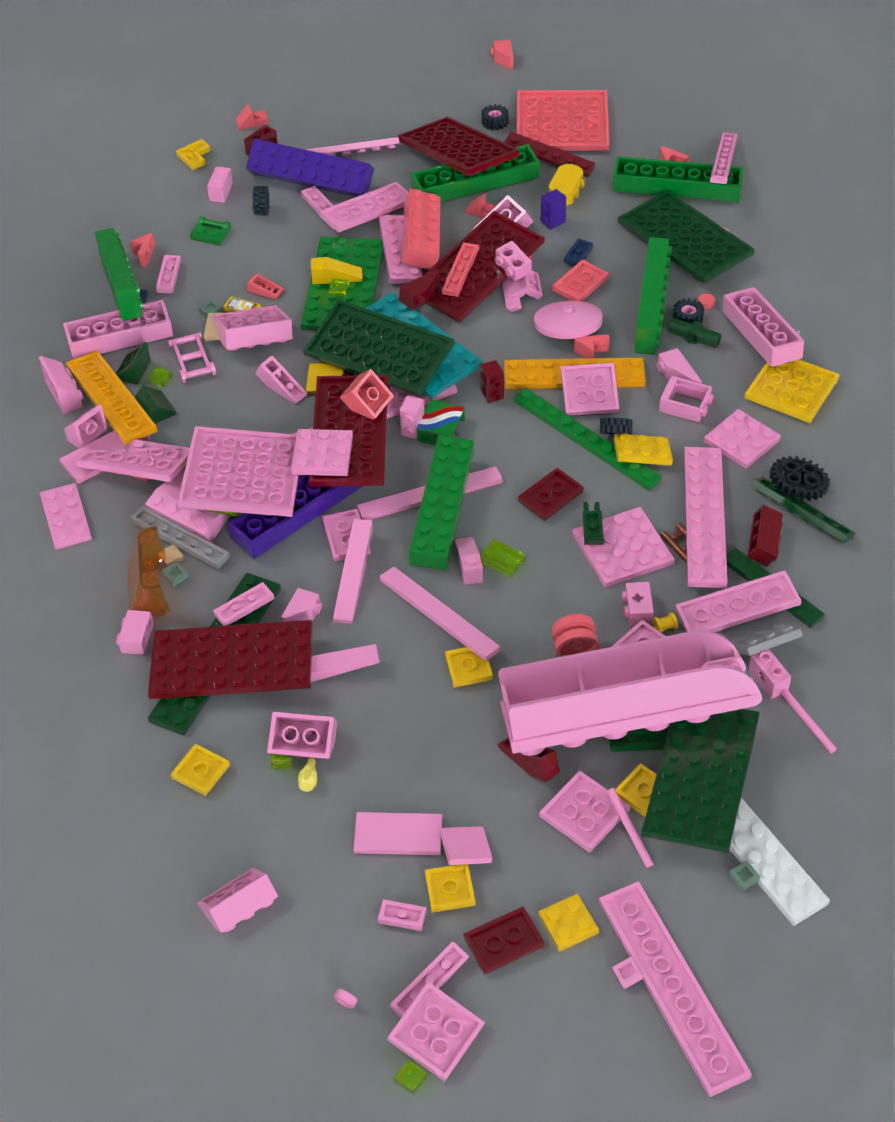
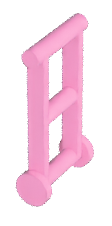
[168,332,217,384]

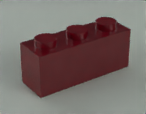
[747,504,783,567]

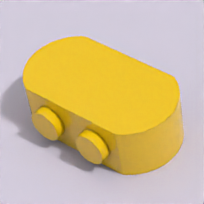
[549,164,585,206]

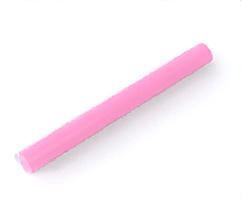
[780,688,837,754]
[607,788,654,868]

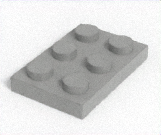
[733,624,803,656]

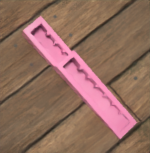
[333,519,373,624]
[311,644,380,682]

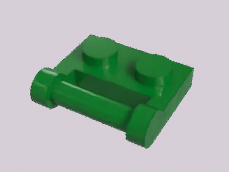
[190,216,231,246]

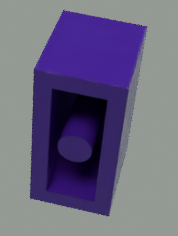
[540,189,566,230]

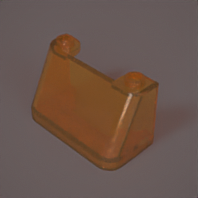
[128,526,170,617]

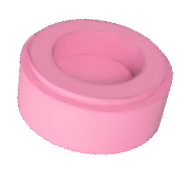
[334,989,358,1009]

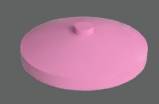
[534,300,603,339]

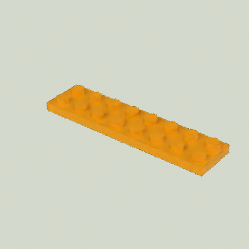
[66,350,158,445]
[504,358,646,389]

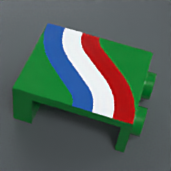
[417,399,465,445]

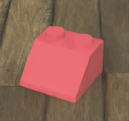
[340,369,394,419]

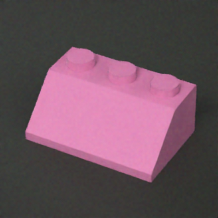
[38,356,84,414]
[267,712,338,759]
[197,868,278,933]

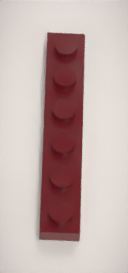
[504,132,595,178]

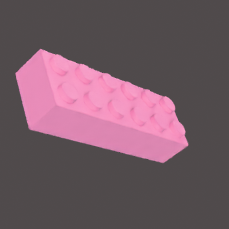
[723,287,804,367]
[63,300,173,359]

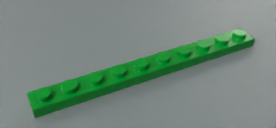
[514,388,662,491]

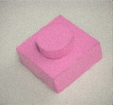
[612,956,644,989]

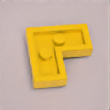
[176,139,211,170]

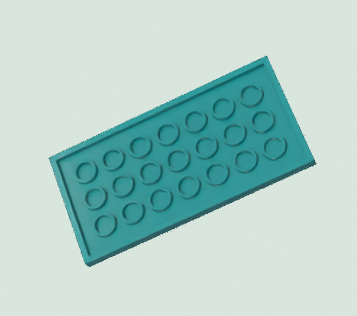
[366,292,483,400]

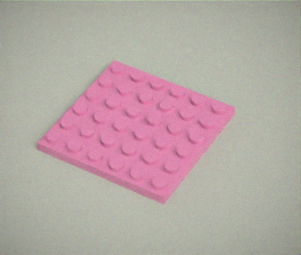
[178,426,299,517]

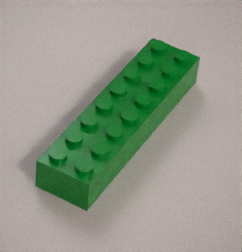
[410,144,540,202]
[612,156,743,202]
[94,227,144,321]
[634,237,672,355]
[409,435,475,571]

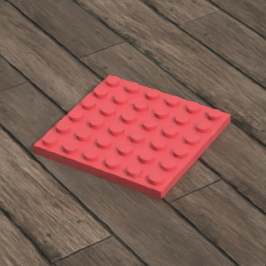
[517,90,610,151]

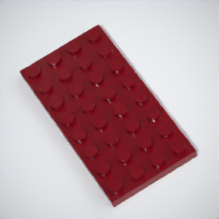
[397,116,520,176]
[423,211,545,323]
[309,375,388,487]
[148,620,313,699]

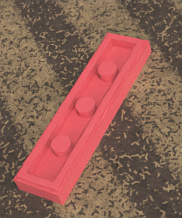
[442,242,479,297]

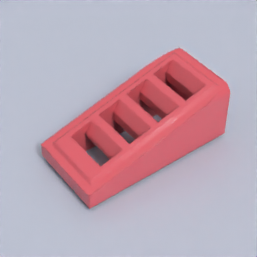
[246,273,284,300]

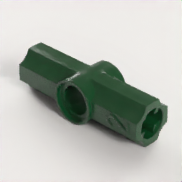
[668,318,722,348]

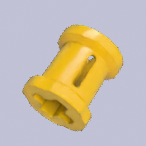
[653,612,678,633]

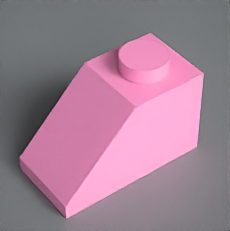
[281,588,322,622]

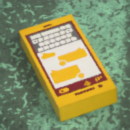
[223,296,261,312]

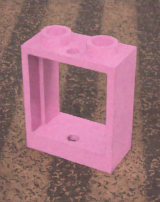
[659,376,714,423]

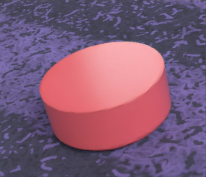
[698,293,715,309]

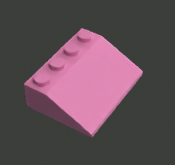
[211,305,293,351]
[145,469,233,543]

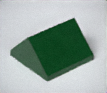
[115,341,151,385]
[134,385,177,424]

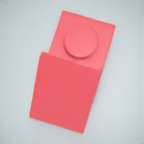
[236,104,269,130]
[659,146,689,162]
[465,193,496,218]
[130,233,155,267]
[574,334,610,358]

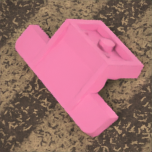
[502,270,543,312]

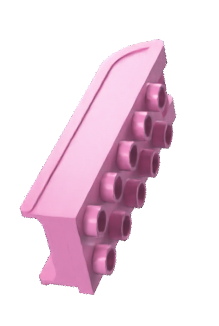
[498,630,762,756]

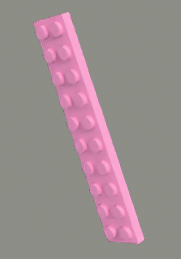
[684,447,728,588]
[599,881,752,1098]

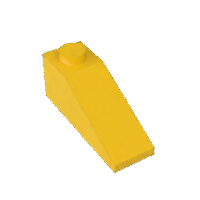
[311,257,362,285]

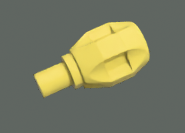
[298,758,317,792]

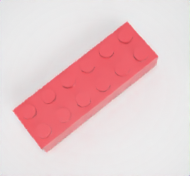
[402,188,441,270]

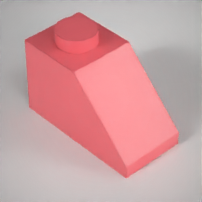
[490,40,513,70]

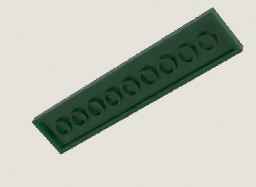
[148,572,281,736]

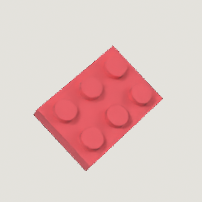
[552,259,609,301]

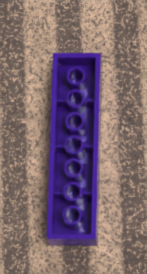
[246,139,375,197]
[228,475,363,559]

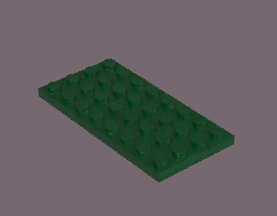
[618,190,755,283]
[303,299,455,398]
[641,709,760,853]

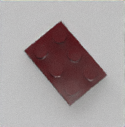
[518,468,584,521]
[463,906,545,975]

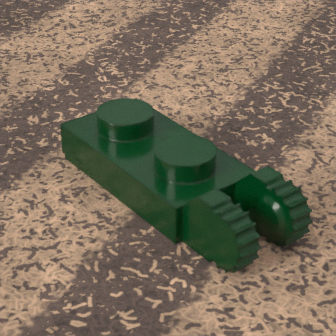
[582,502,603,545]

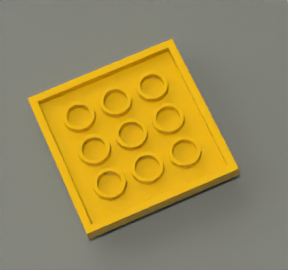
[745,359,840,423]

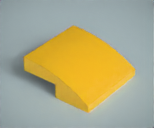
[306,363,344,394]

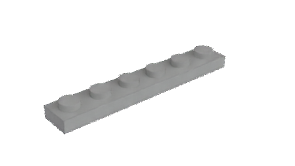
[130,506,230,569]

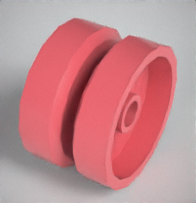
[552,614,599,657]

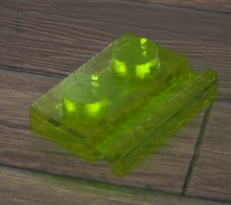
[480,539,526,577]

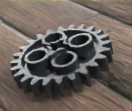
[769,456,830,501]

